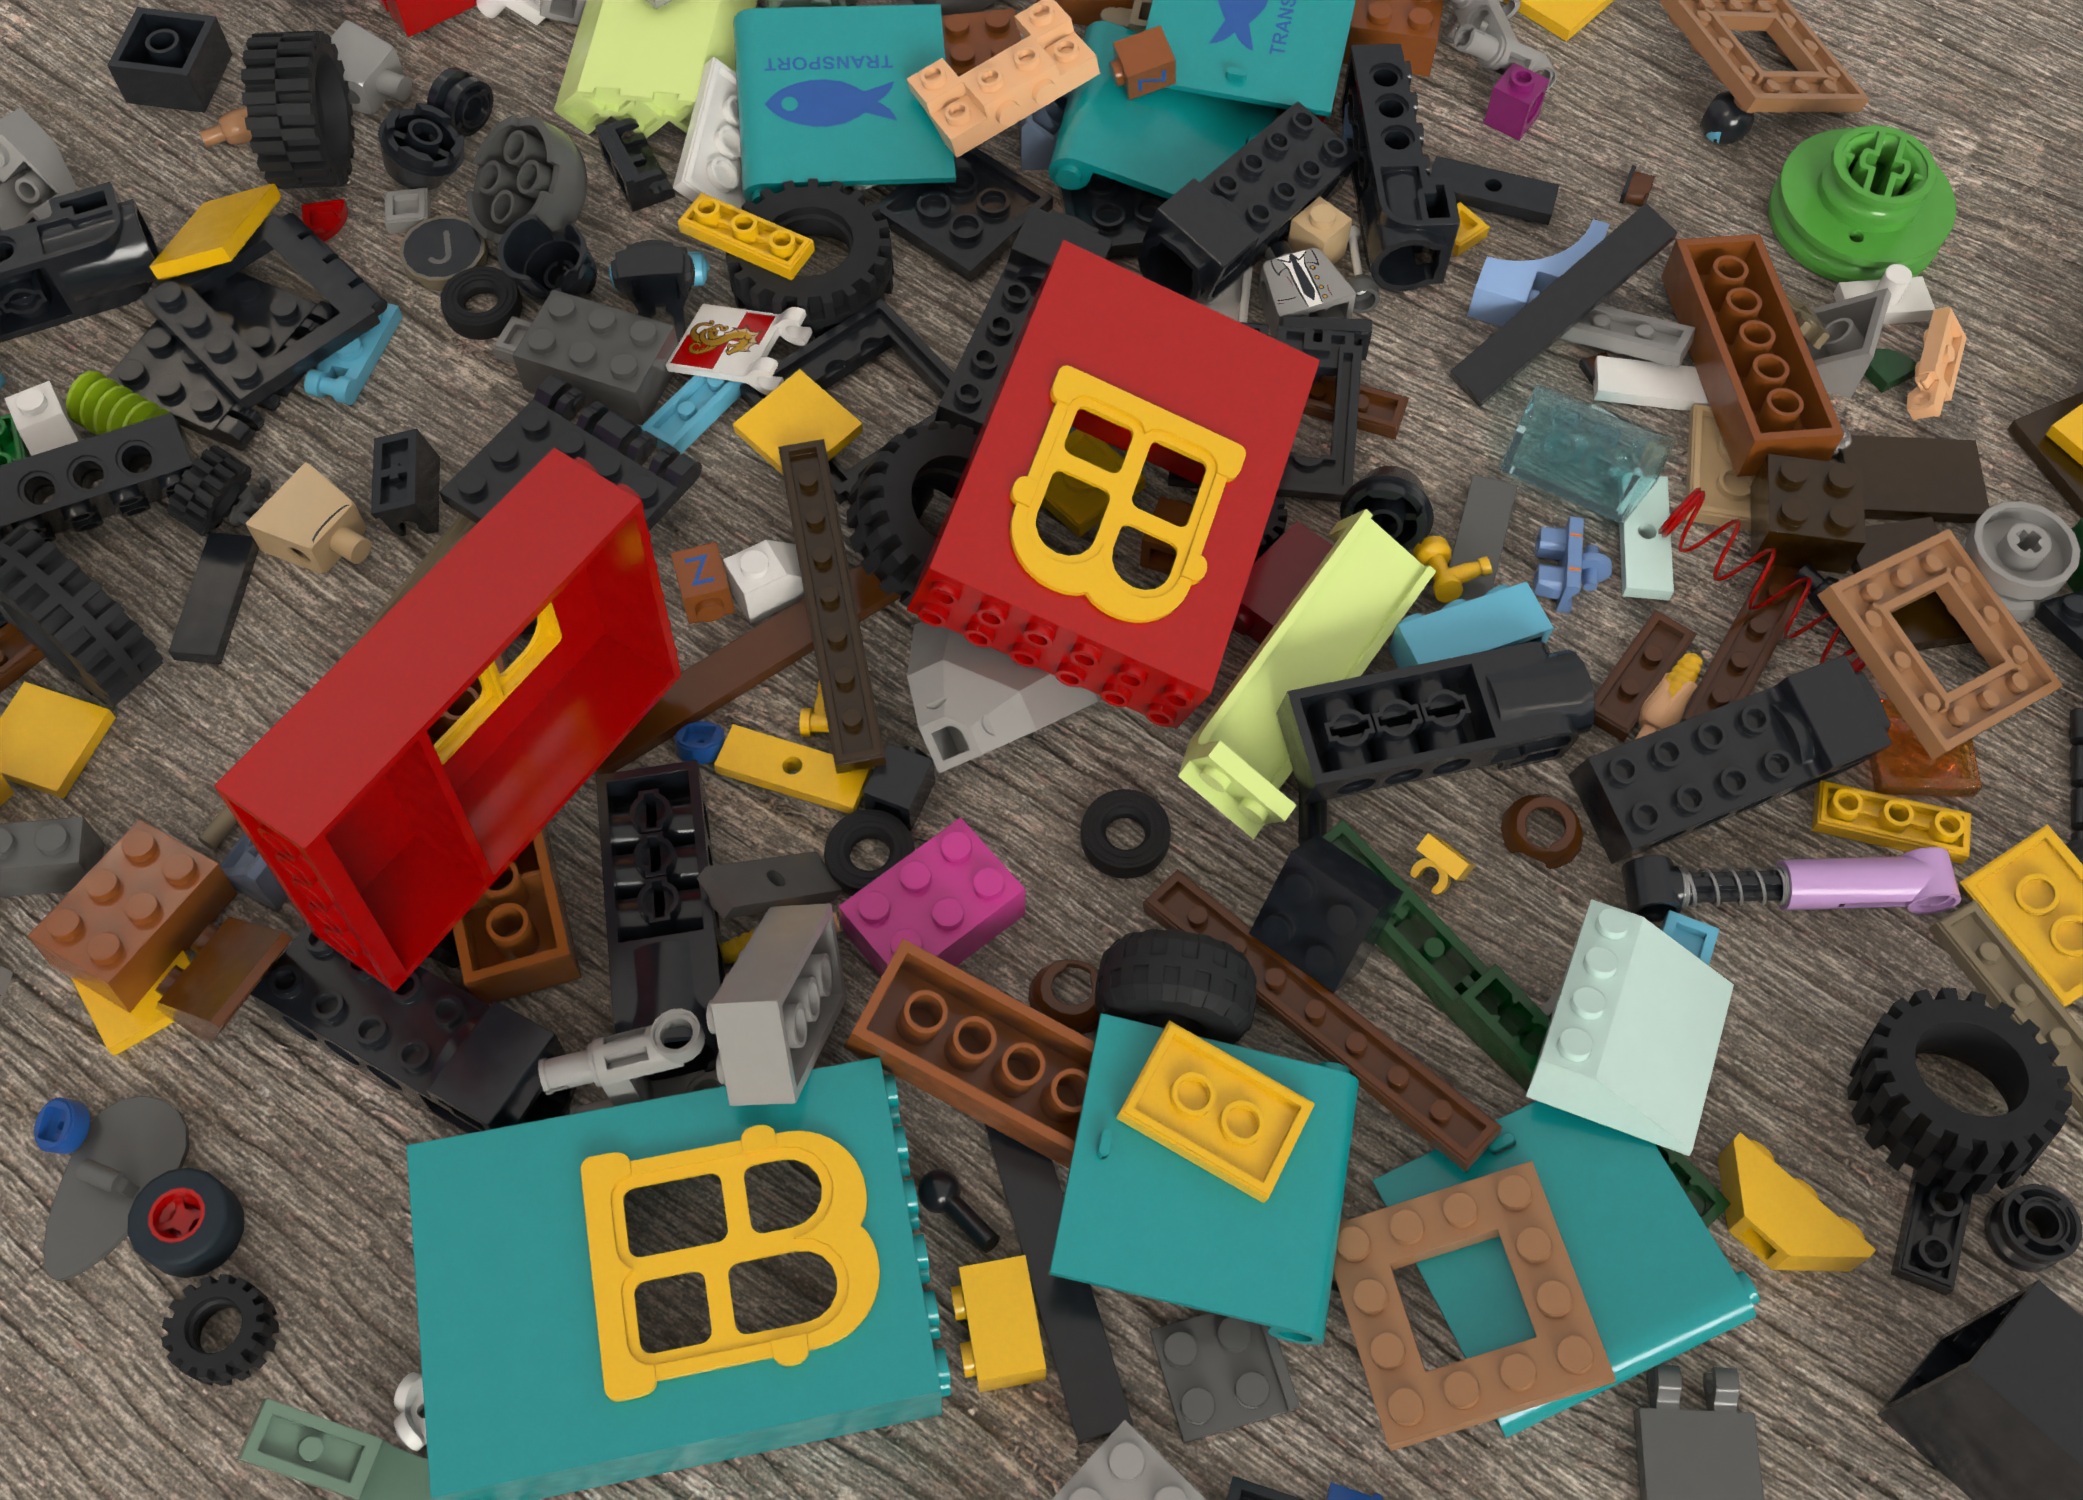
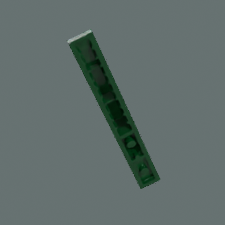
[1323,819,1731,1228]

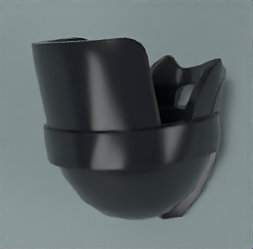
[497,214,598,306]

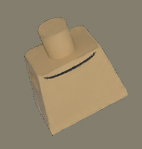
[245,462,371,574]

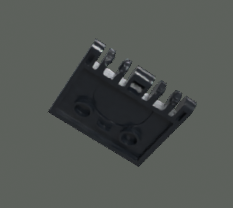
[106,272,340,451]
[439,374,702,531]

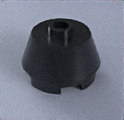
[378,103,465,190]
[1340,466,1434,550]

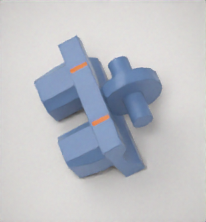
[1533,516,1612,614]

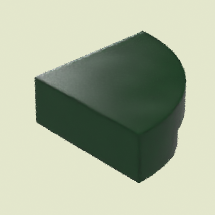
[1864,348,1917,393]

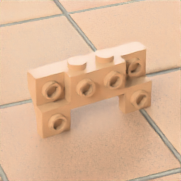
[906,0,1100,158]

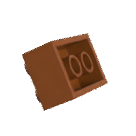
[27,819,237,1013]

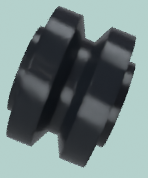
[427,67,494,137]
[1985,1184,2082,1272]

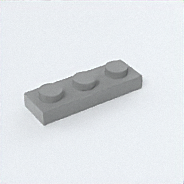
[1560,305,1696,368]

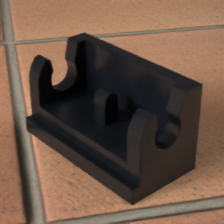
[595,118,676,212]
[371,428,440,536]

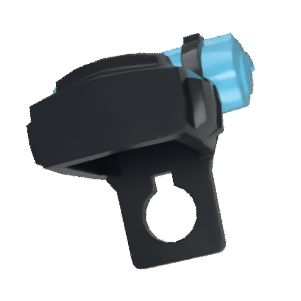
[608,240,710,344]

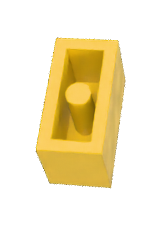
[950,1255,1046,1393]

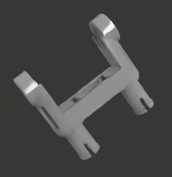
[1450,0,1557,91]
[538,1008,726,1115]

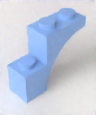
[1467,219,1610,327]

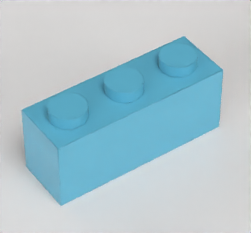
[1388,581,1554,668]

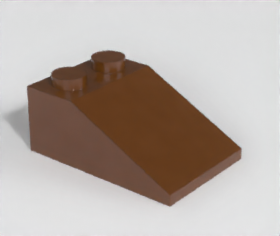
[155,917,292,1046]

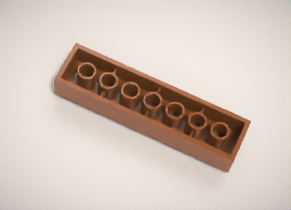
[427,649,582,1005]

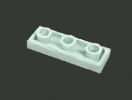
[1618,473,1674,601]

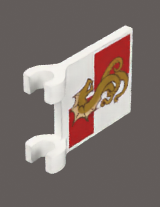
[666,304,813,395]

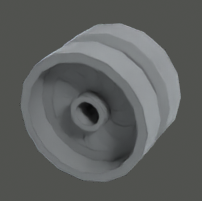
[1961,501,2081,622]

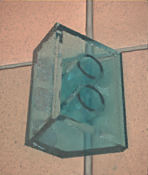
[1499,384,1676,523]

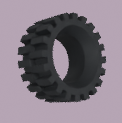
[241,31,355,189]
[1847,987,2072,1195]

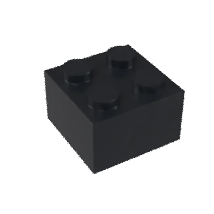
[107,7,233,113]
[1249,834,1404,993]

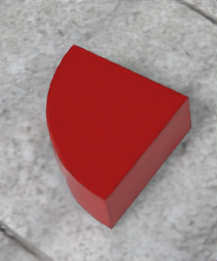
[301,199,348,242]

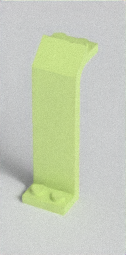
[1178,509,1436,840]

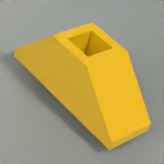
[1717,1132,1876,1272]

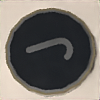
[399,215,489,290]

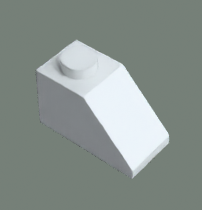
[4,381,82,495]
[723,540,805,625]

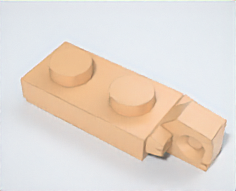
[1907,306,1967,421]

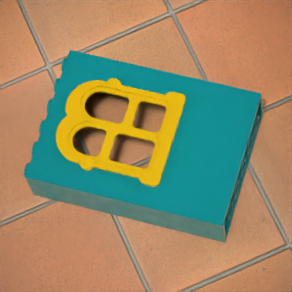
[406,1057,951,1500]

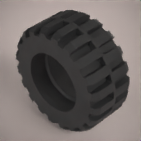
[846,421,1038,606]

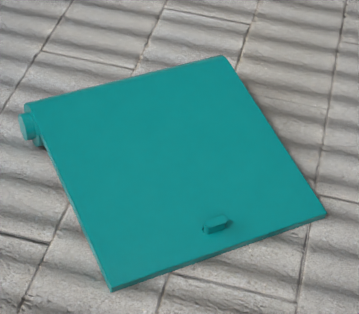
[1049,21,1277,199]
[1048,1013,1359,1345]
[1372,1101,1760,1439]

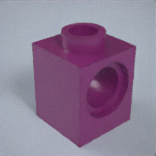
[1484,62,1550,141]

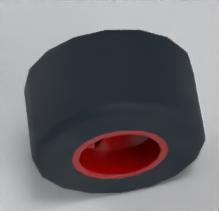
[127,1167,244,1278]

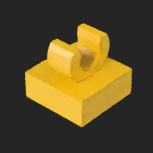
[1410,833,1476,895]

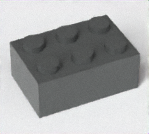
[512,290,678,425]

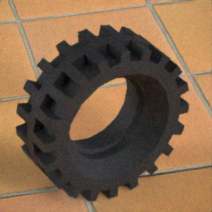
[726,179,894,339]
[0,525,163,708]

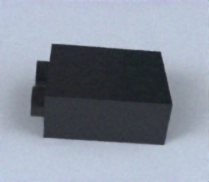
[1877,1280,2083,1500]

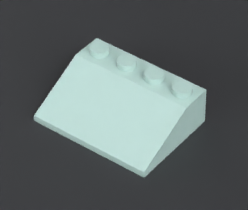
[1526,899,1734,1156]

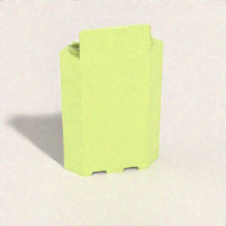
[554,0,758,139]

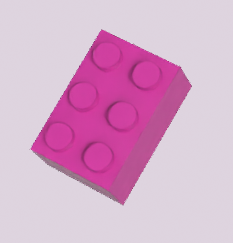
[838,817,1025,977]

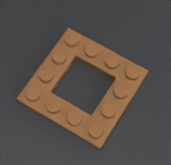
[1659,0,1870,113]
[1817,529,2063,760]
[1333,1161,1616,1451]

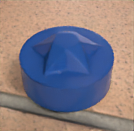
[675,721,725,764]
[34,1097,90,1155]

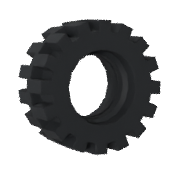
[161,1274,279,1386]

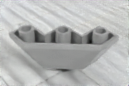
[0,107,76,232]
[907,621,1101,773]

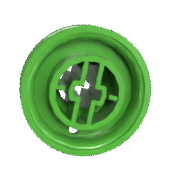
[1768,125,1956,283]

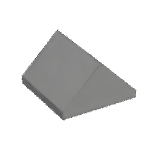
[1804,288,1891,399]

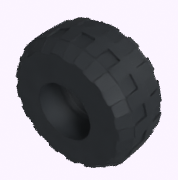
[1095,929,1257,1045]

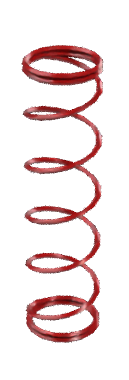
[1658,487,1866,672]

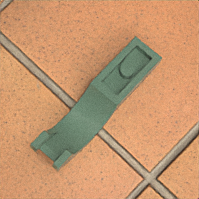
[236,1398,433,1500]

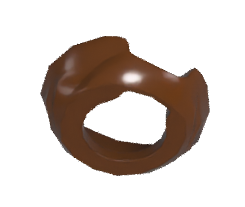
[1501,793,1584,869]
[1028,959,1100,1034]

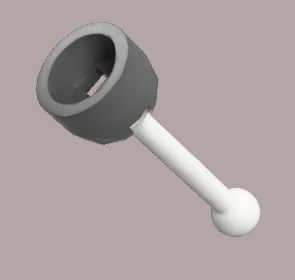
[1347,225,1380,313]

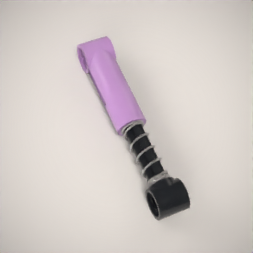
[1621,847,1961,922]

